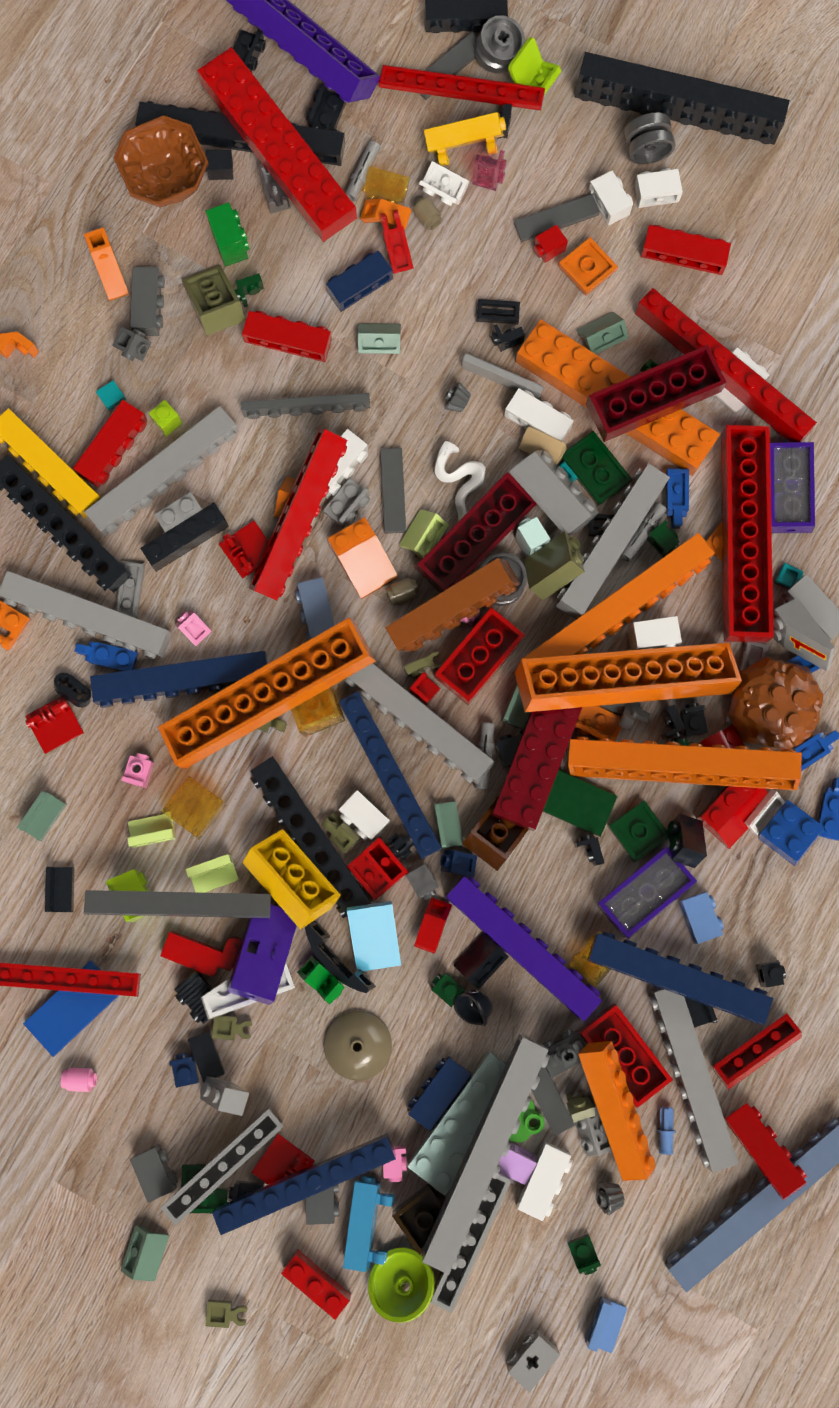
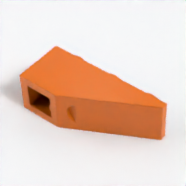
[84,227,129,301]

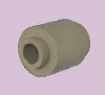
[413,197,442,230]
[385,577,419,605]

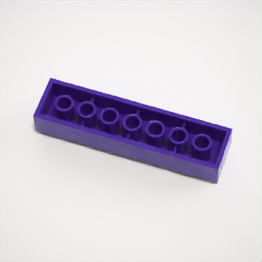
[226,0,381,103]
[445,876,602,1021]

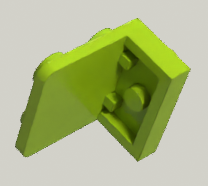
[508,37,562,94]

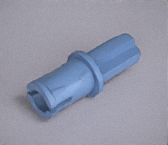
[657,1107,676,1155]

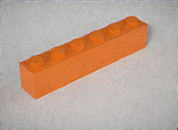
[578,1041,656,1181]

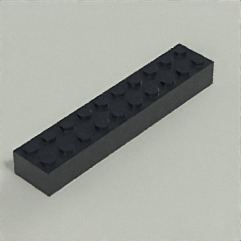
[575,52,790,145]

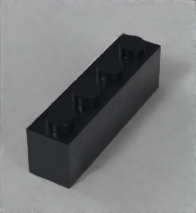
[425,0,508,33]
[140,502,229,572]

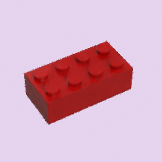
[435,607,525,705]
[578,1004,673,1108]

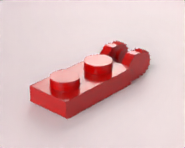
[380,209,414,274]

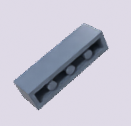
[295,577,335,641]

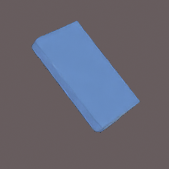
[585,1297,627,1353]

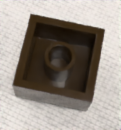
[392,1183,444,1255]

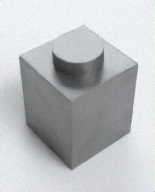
[406,864,439,900]

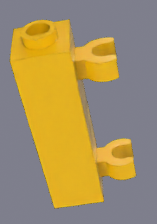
[424,112,506,166]

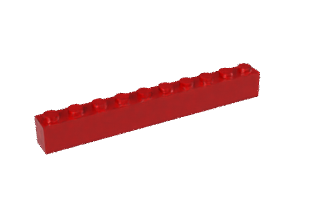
[635,288,817,442]

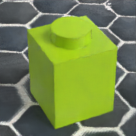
[148,400,183,437]

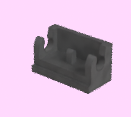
[257,164,291,214]

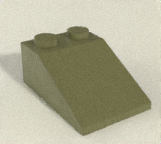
[182,265,246,336]

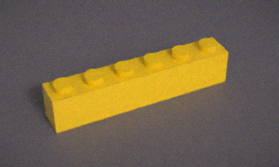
[0,408,101,519]

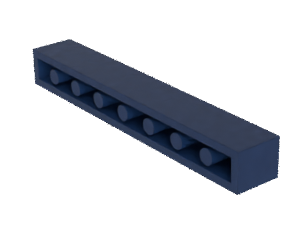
[90,651,268,708]
[339,692,442,860]
[587,931,773,1025]
[212,1133,396,1235]

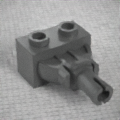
[542,1029,586,1078]

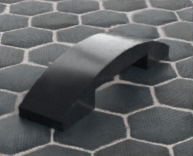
[305,921,376,993]

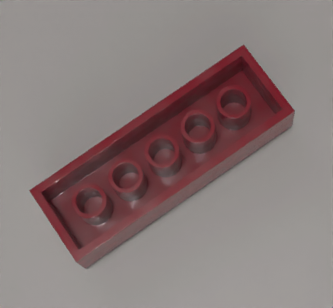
[586,345,727,442]
[414,472,537,593]
[491,707,582,831]

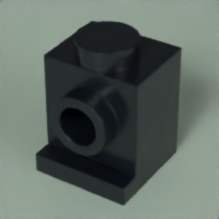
[756,960,786,988]

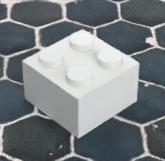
[627,616,682,650]

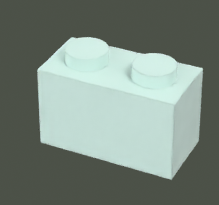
[515,517,550,558]

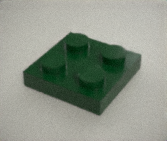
[608,800,669,863]

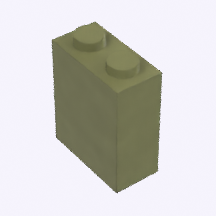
[524,531,585,600]

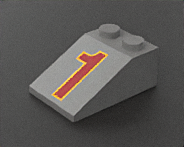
[773,598,835,671]

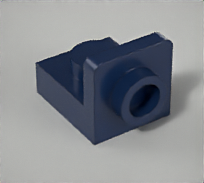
[440,850,478,878]
[169,1052,199,1088]

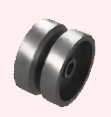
[474,16,525,73]
[625,113,676,164]
[481,553,527,606]

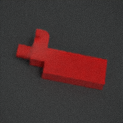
[160,931,242,977]

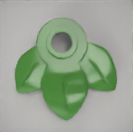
[509,1100,545,1143]

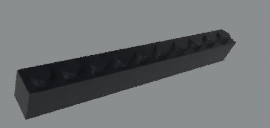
[135,101,346,166]

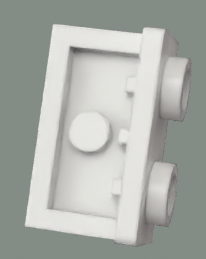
[419,161,470,206]

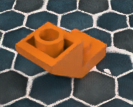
[360,198,411,229]
[0,332,39,359]

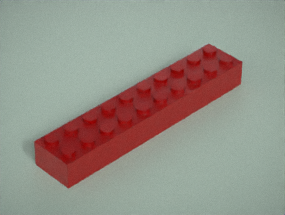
[197,47,357,242]
[721,425,774,643]

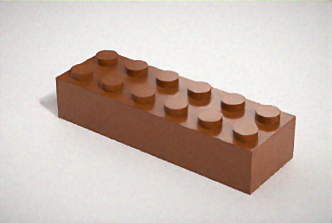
[385,558,520,652]

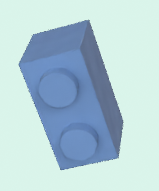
[678,892,724,944]

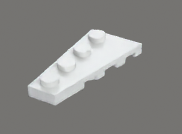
[201,964,295,1020]

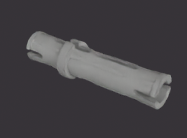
[345,141,380,202]
[621,503,667,562]
[474,722,495,790]

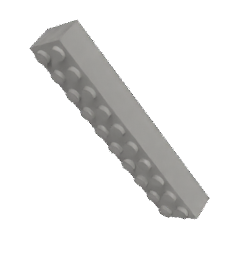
[422,1034,550,1275]

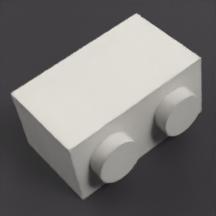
[634,168,683,208]
[588,170,633,226]
[339,790,390,841]

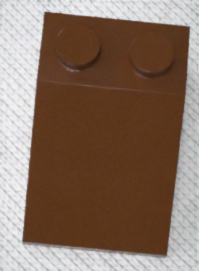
[462,797,528,871]

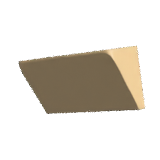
[519,426,567,465]

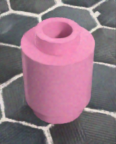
[61,1068,97,1092]

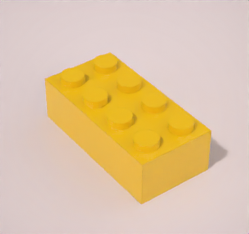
[242,829,341,930]

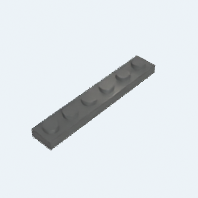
[241,393,370,419]

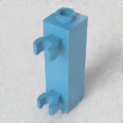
[343,1176,395,1272]

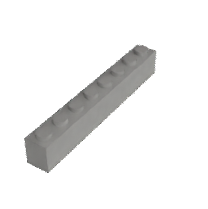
[85,406,239,537]
[556,463,670,620]
[0,571,172,659]
[343,663,494,785]
[649,988,739,1173]

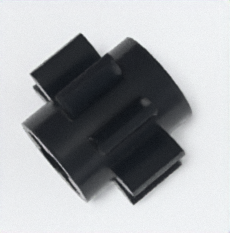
[387,832,414,860]

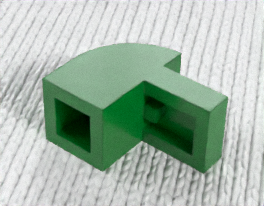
[297,955,345,1005]

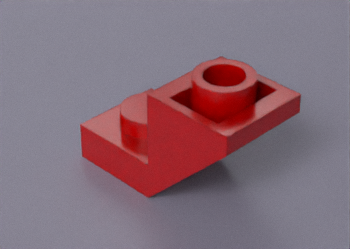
[414,897,452,954]

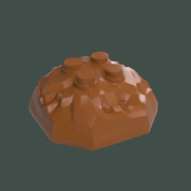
[113,115,208,208]
[727,657,824,751]

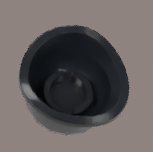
[454,990,493,1026]

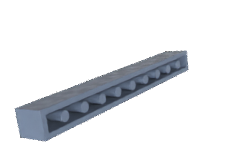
[665,1117,839,1293]

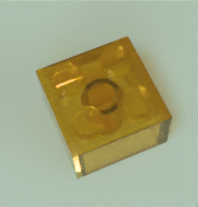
[291,686,346,737]
[161,776,226,841]

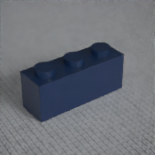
[326,250,393,312]
[407,1056,471,1131]

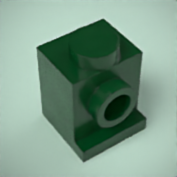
[647,520,680,558]

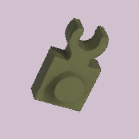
[211,1016,252,1041]
[566,1090,595,1123]
[205,1300,248,1328]

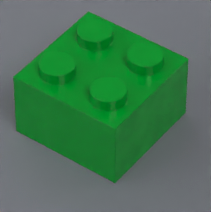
[205,202,250,267]

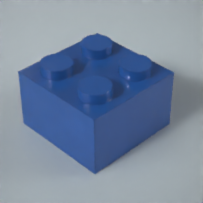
[759,800,825,866]

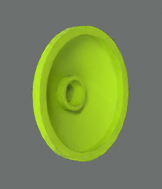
[368,1248,434,1323]

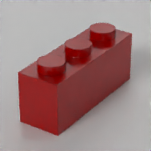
[281,1249,351,1320]

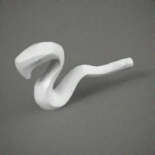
[434,441,486,521]

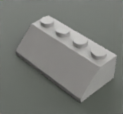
[509,449,599,535]

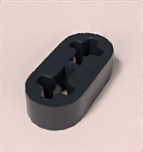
[54,673,92,708]

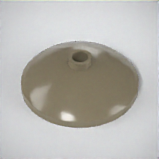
[324,1011,392,1081]

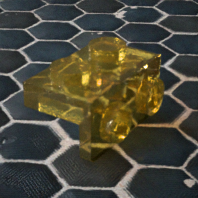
[362,166,411,204]
[570,931,611,988]

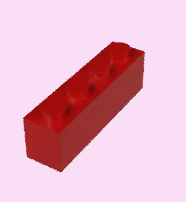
[641,225,731,275]
[242,311,332,363]
[73,400,147,489]
[713,1013,802,1090]
[725,1103,807,1201]

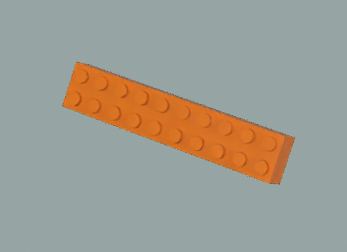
[516,319,720,476]
[522,533,715,659]
[158,617,376,769]
[515,643,742,712]
[568,737,802,790]

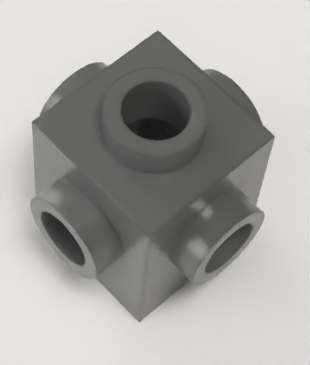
[112,326,152,362]

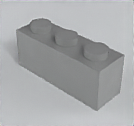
[782,574,839,641]

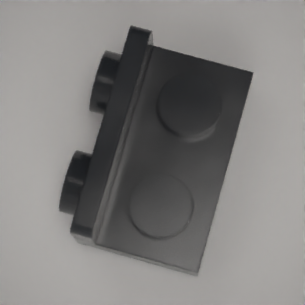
[233,30,266,73]
[306,83,347,130]

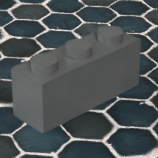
[130,267,165,336]

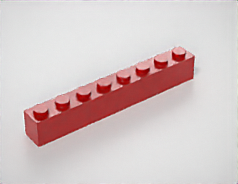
[249,428,348,601]

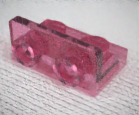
[472,150,507,191]

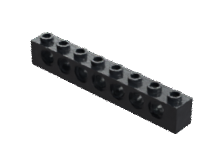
[0,455,132,593]
[250,756,371,919]

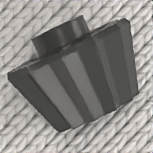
[444,382,471,412]
[596,1182,625,1215]

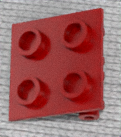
[219,521,269,579]
[25,696,84,754]
[251,1133,315,1184]

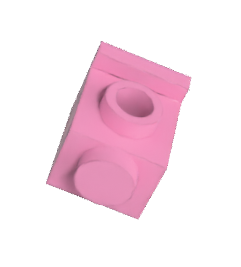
[121,753,154,788]
[383,1145,407,1182]

